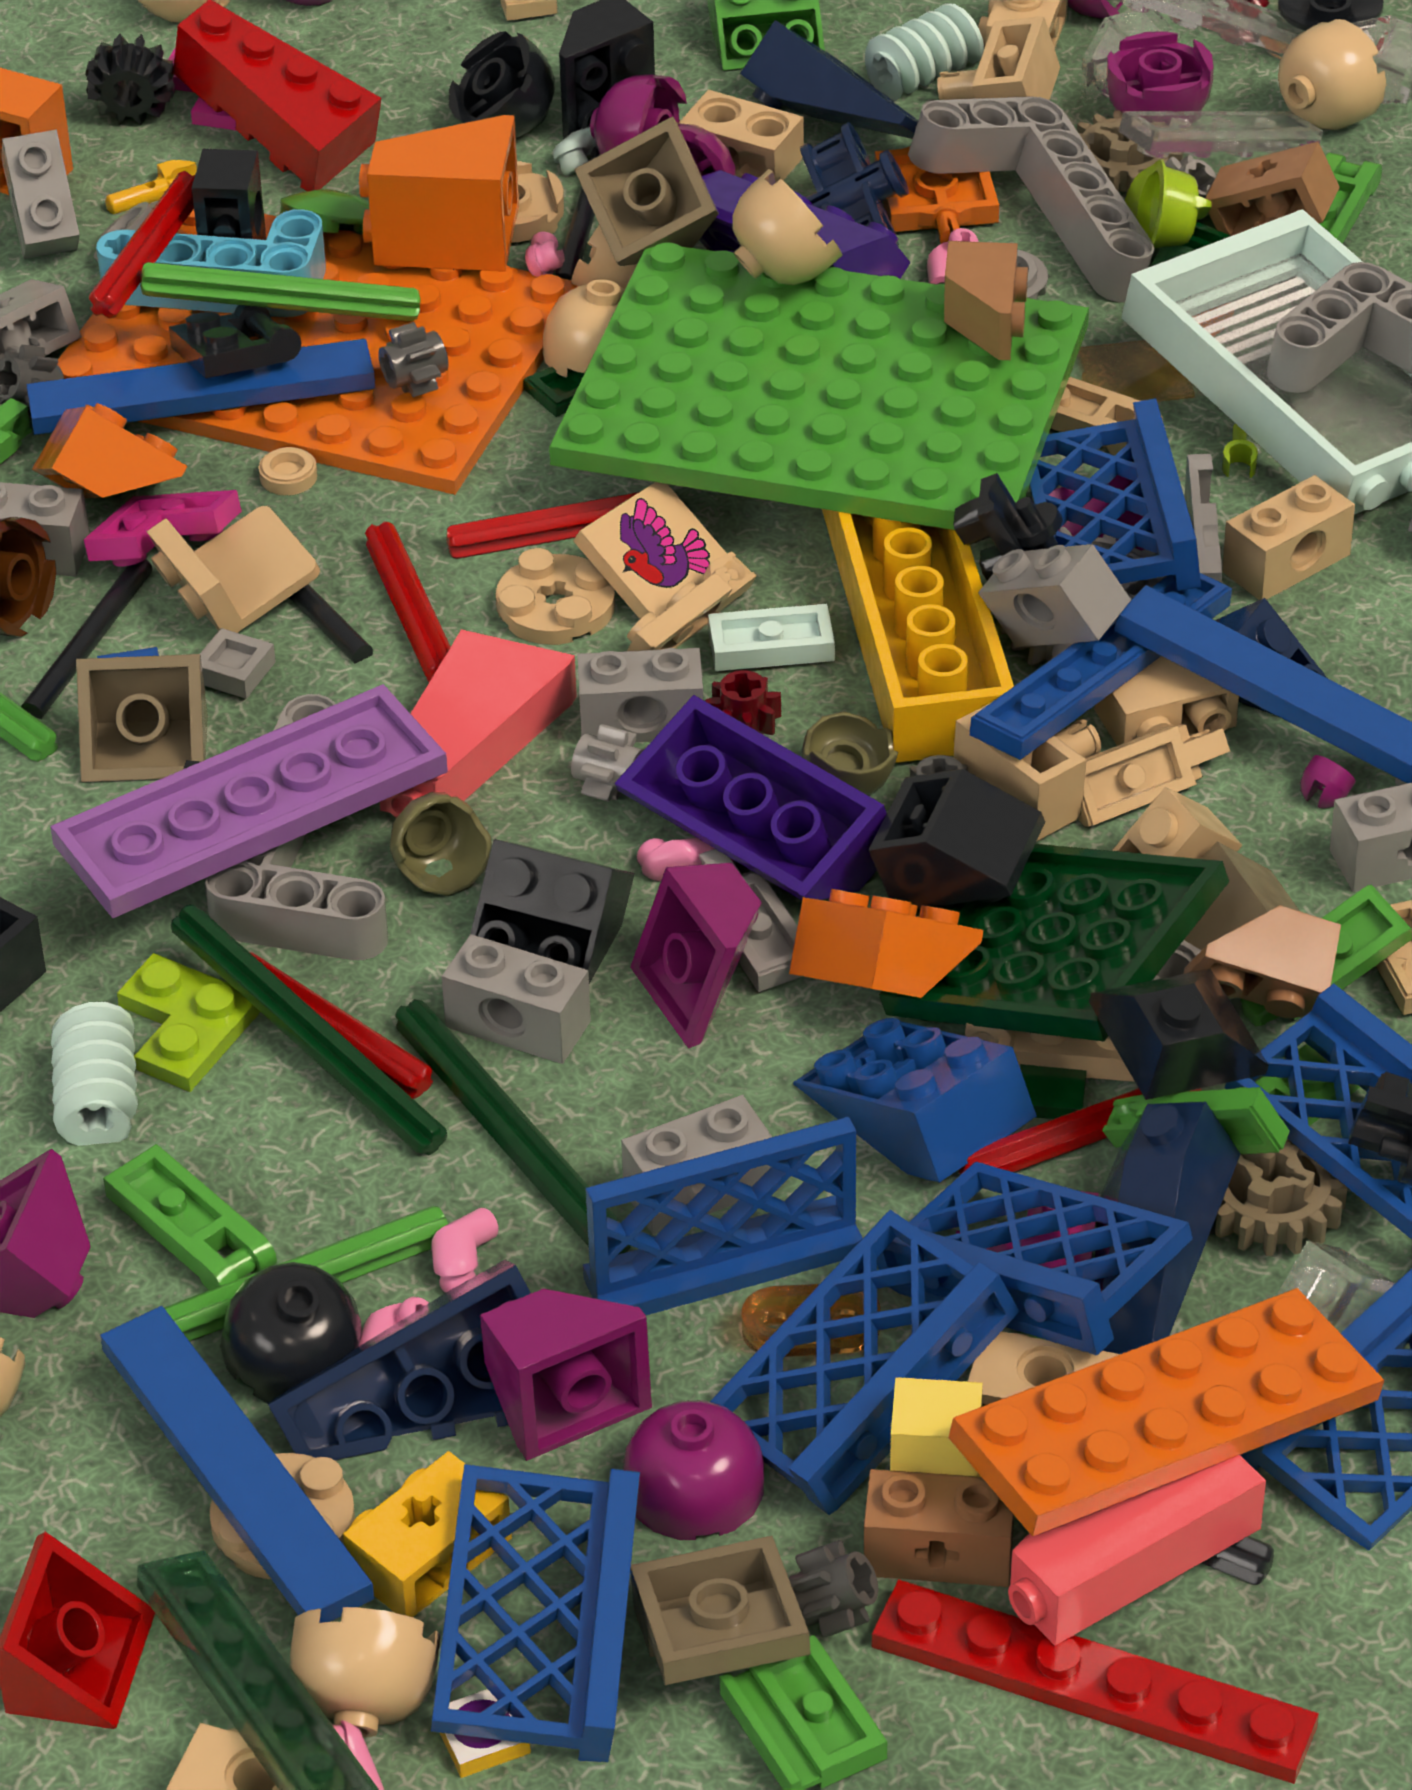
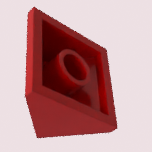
[0,1531,156,1729]

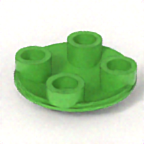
[280,189,370,233]

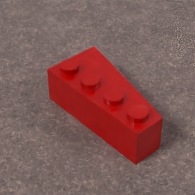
[174,0,382,191]

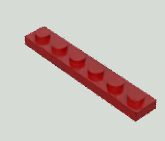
[872,1579,1319,1784]

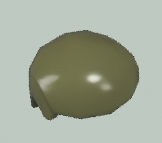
[802,711,898,796]
[390,792,492,896]

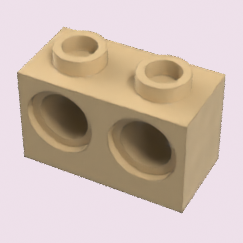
[678,90,804,182]

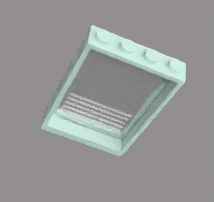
[1121,209,1412,515]

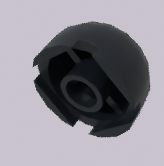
[449,31,555,138]
[220,1262,362,1403]

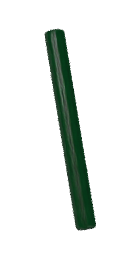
[171,905,447,1155]
[395,999,631,1255]

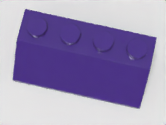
[699,170,911,279]
[614,695,887,900]

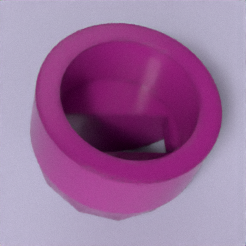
[1300,755,1356,808]

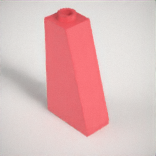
[380,630,577,818]
[1008,1455,1266,1646]

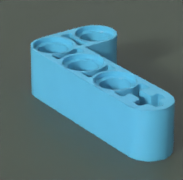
[96,209,326,317]

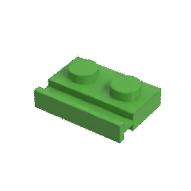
[720,1635,887,1790]

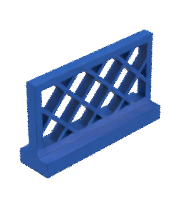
[1029,398,1201,591]
[1224,983,1412,1239]
[583,1117,863,1315]
[877,1162,1193,1356]
[710,1210,1020,1515]
[1240,1269,1412,1551]
[431,1464,640,1762]

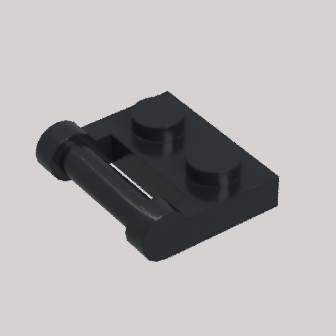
[169,305,301,378]

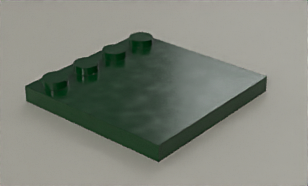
[879,844,1229,1042]

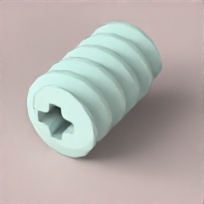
[865,3,984,101]
[51,1002,138,1146]

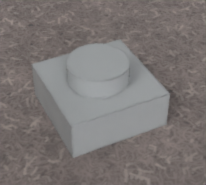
[200,628,276,699]

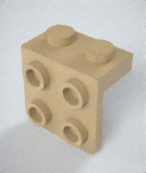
[147,506,320,633]

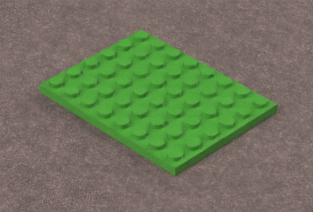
[549,242,1089,530]

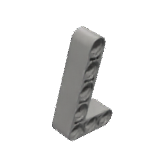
[908,97,1154,302]
[1267,262,1412,393]
[205,694,388,960]

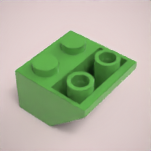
[707,0,825,71]

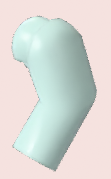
[553,127,596,176]

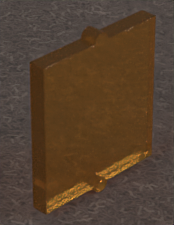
[1078,340,1195,402]

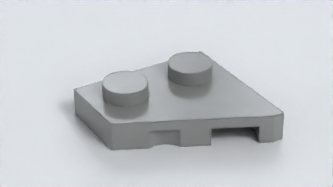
[1184,454,1222,582]

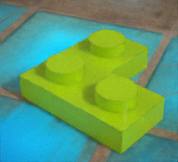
[117,953,260,1092]

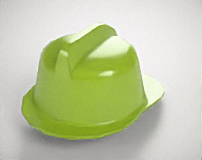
[1125,159,1212,248]

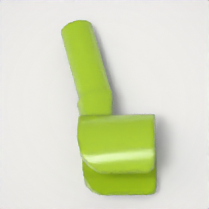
[1222,424,1258,478]

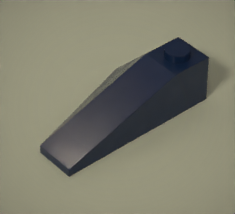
[740,20,918,139]
[1094,1102,1241,1354]
[267,1259,531,1460]

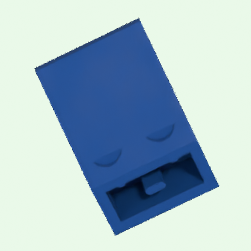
[793,1018,1036,1183]

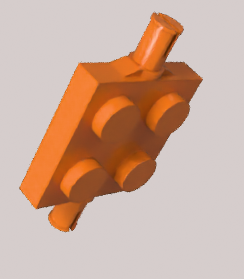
[875,146,999,244]

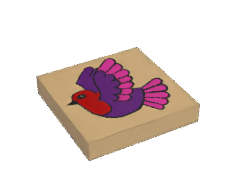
[573,482,727,619]

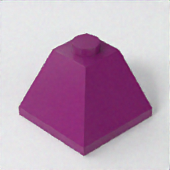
[630,863,762,1049]
[0,1149,91,1318]
[480,1288,652,1461]

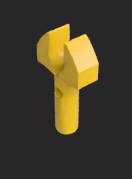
[105,160,197,214]

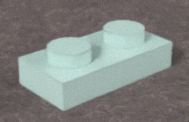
[708,604,835,671]

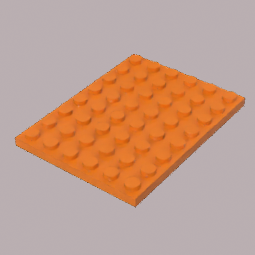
[57,209,578,495]

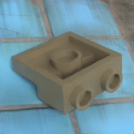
[630,1536,811,1685]

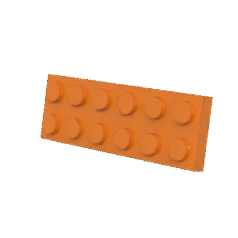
[948,1288,1384,1537]

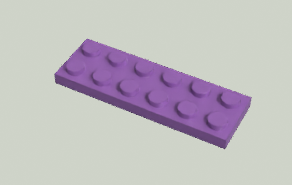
[50,684,448,919]

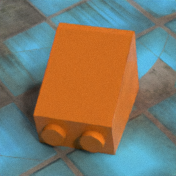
[359,115,519,271]

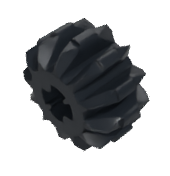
[85,33,176,126]

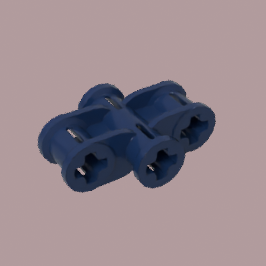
[800,122,909,247]

